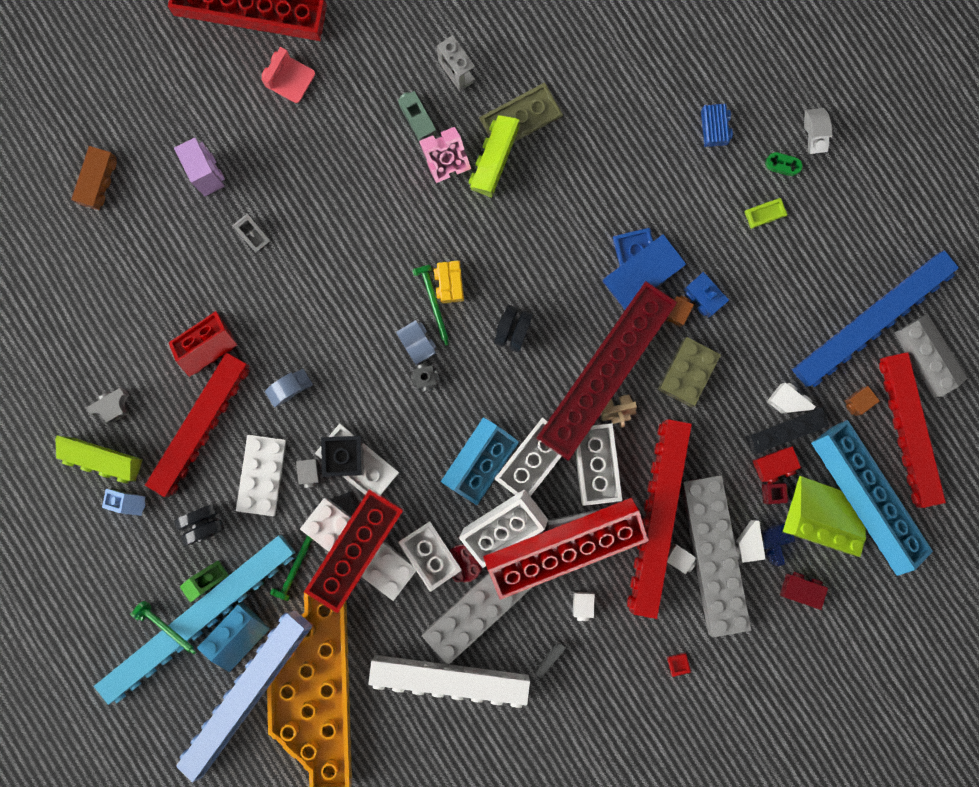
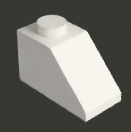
[735,520,765,563]

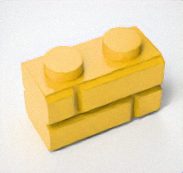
[434,261,464,303]

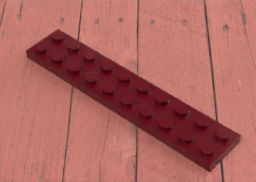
[536,281,678,461]

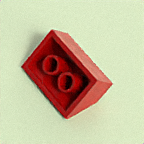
[169,311,237,377]

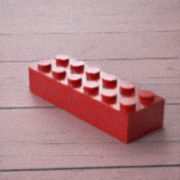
[304,488,404,614]

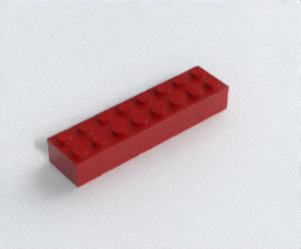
[168,0,327,41]
[483,498,648,600]

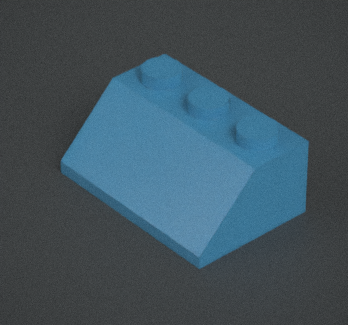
[197,602,270,672]

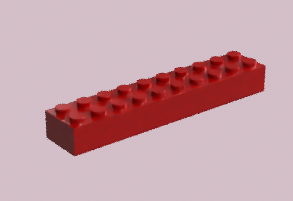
[627,419,692,619]

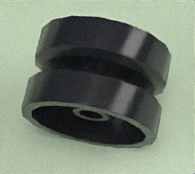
[494,304,534,353]
[173,504,225,547]

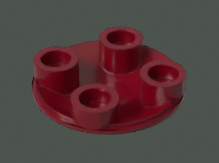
[450,544,482,583]

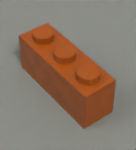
[71,146,117,210]

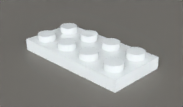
[315,424,399,495]
[236,435,287,516]

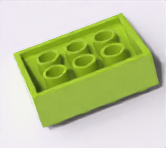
[783,476,866,557]

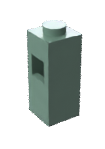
[398,91,437,141]

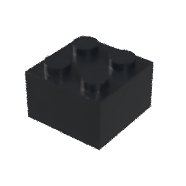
[321,436,364,477]

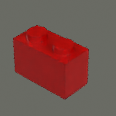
[752,446,801,484]

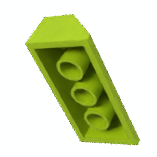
[469,115,520,198]
[55,435,143,484]

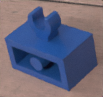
[684,272,729,318]

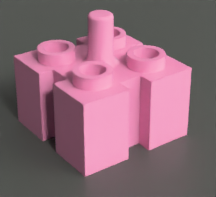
[419,127,471,183]

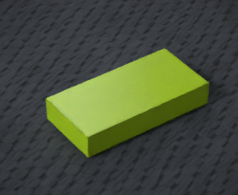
[744,198,787,229]

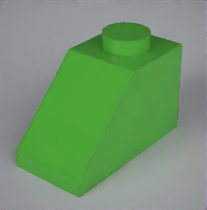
[180,561,229,603]

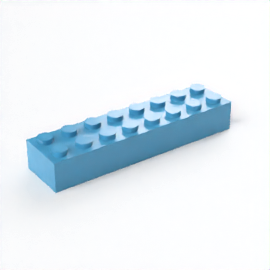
[811,420,933,576]

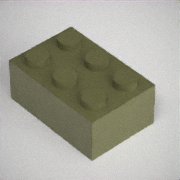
[657,337,721,407]

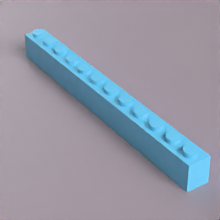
[94,535,296,705]

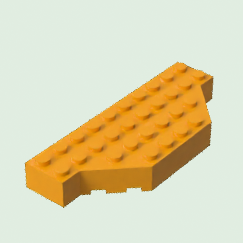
[267,593,352,787]

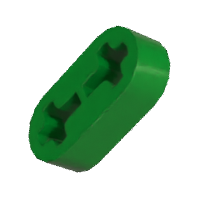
[765,152,802,176]

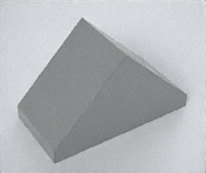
[232,214,270,253]

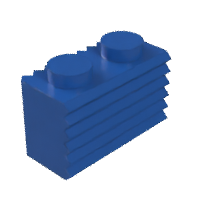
[701,104,733,147]

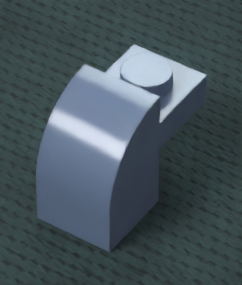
[264,369,313,408]

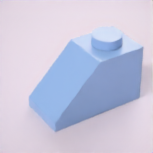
[102,489,145,516]

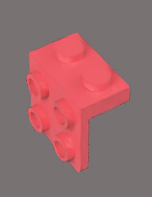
[261,47,315,103]

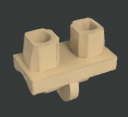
[601,395,637,428]

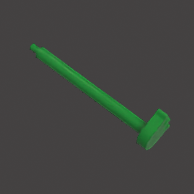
[412,265,449,346]
[270,535,313,601]
[130,601,196,655]

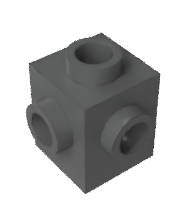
[411,363,439,392]

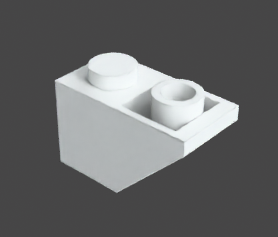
[767,383,816,414]

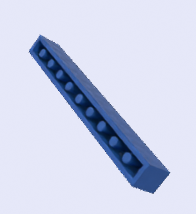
[792,250,959,387]

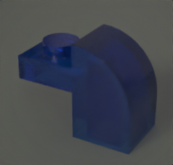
[762,522,795,566]

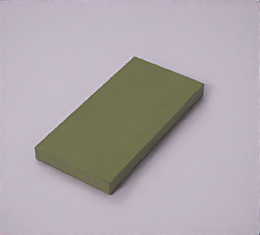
[479,82,563,142]

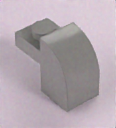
[804,108,832,154]

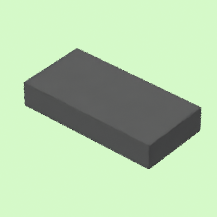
[535,641,566,678]

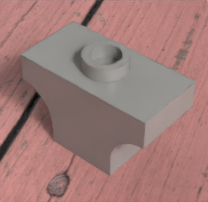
[86,388,129,423]

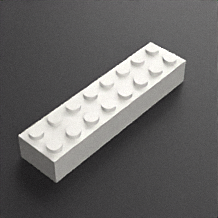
[368,655,530,708]

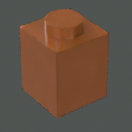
[666,296,694,327]
[844,386,879,416]

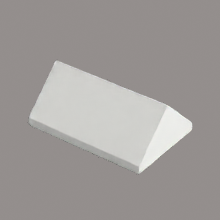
[398,522,462,592]

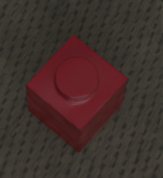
[762,483,788,504]

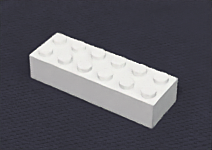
[300,497,416,601]

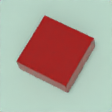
[667,652,691,677]

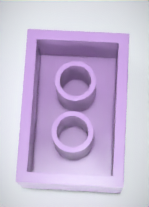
[174,138,225,196]

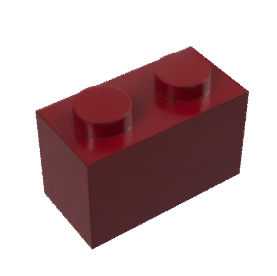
[780,572,828,610]

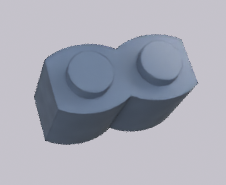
[396,320,437,366]

